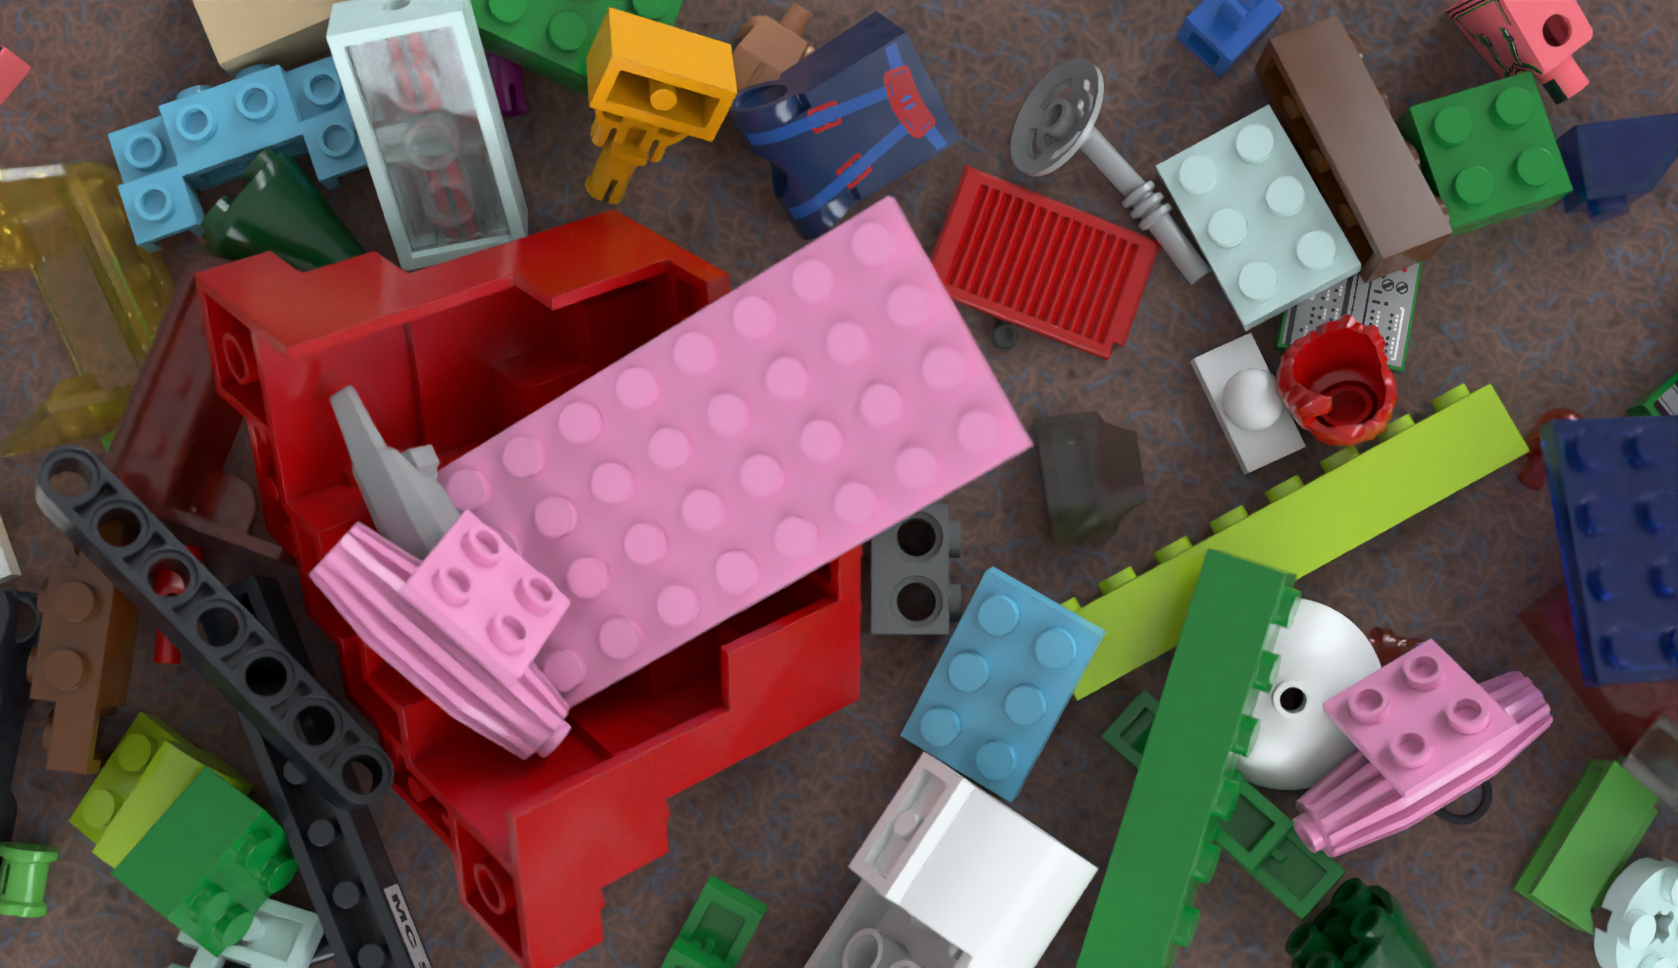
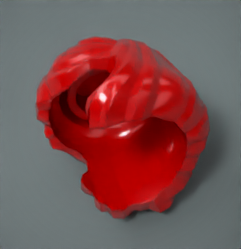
[1276,314,1398,447]

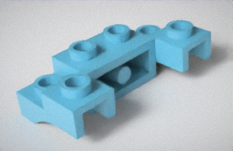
[108,56,368,253]

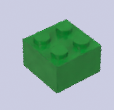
[1395,70,1573,238]
[110,766,298,958]

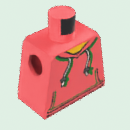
[1445,0,1593,105]

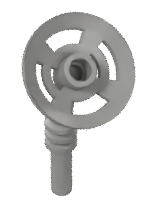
[1010,58,1211,286]

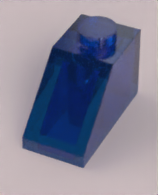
[1556,113,1678,220]

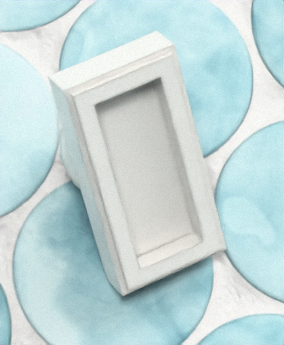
[1190,333,1306,475]

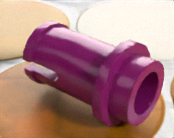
[484,49,528,118]

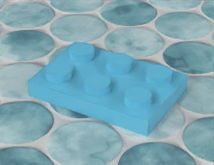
[900,567,1107,803]

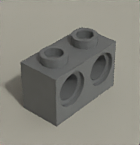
[870,504,961,636]

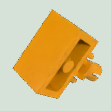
[585,7,738,204]

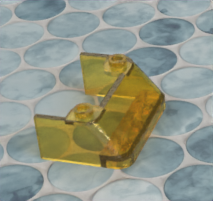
[0,161,208,458]

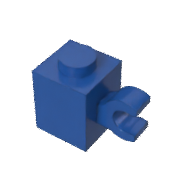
[1176,0,1284,80]

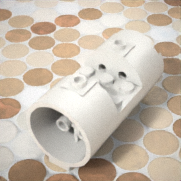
[804,752,1098,968]

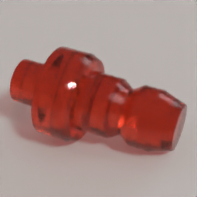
[1365,627,1426,666]

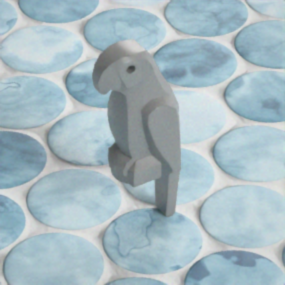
[330,385,461,562]

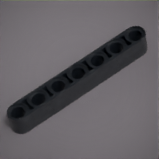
[34,445,395,812]

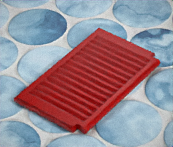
[930,165,1160,360]

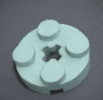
[1594,857,1678,968]

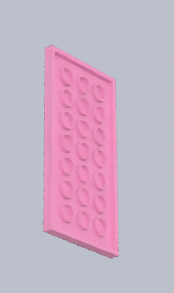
[437,196,1034,710]

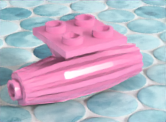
[309,509,571,760]
[1292,639,1553,858]

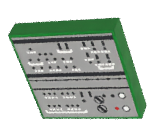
[1273,261,1423,375]

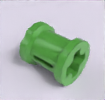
[0,841,60,917]

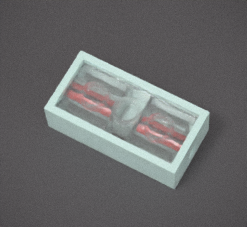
[326,0,528,271]

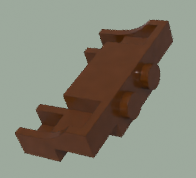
[27,520,140,774]

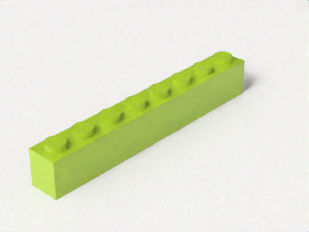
[1060,383,1530,701]

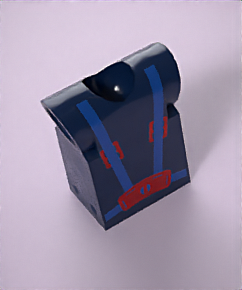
[728,11,961,240]

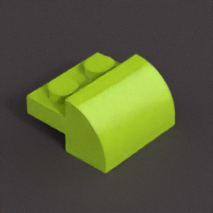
[69,711,254,869]

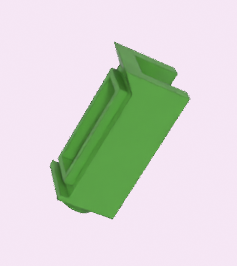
[1511,756,1671,936]

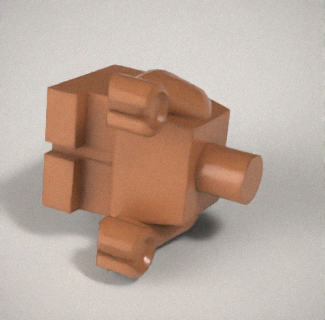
[732,2,816,90]

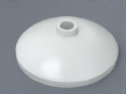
[1236,598,1381,790]

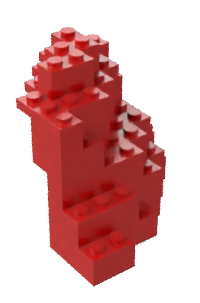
[194,209,862,968]

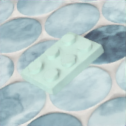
[1156,104,1361,331]

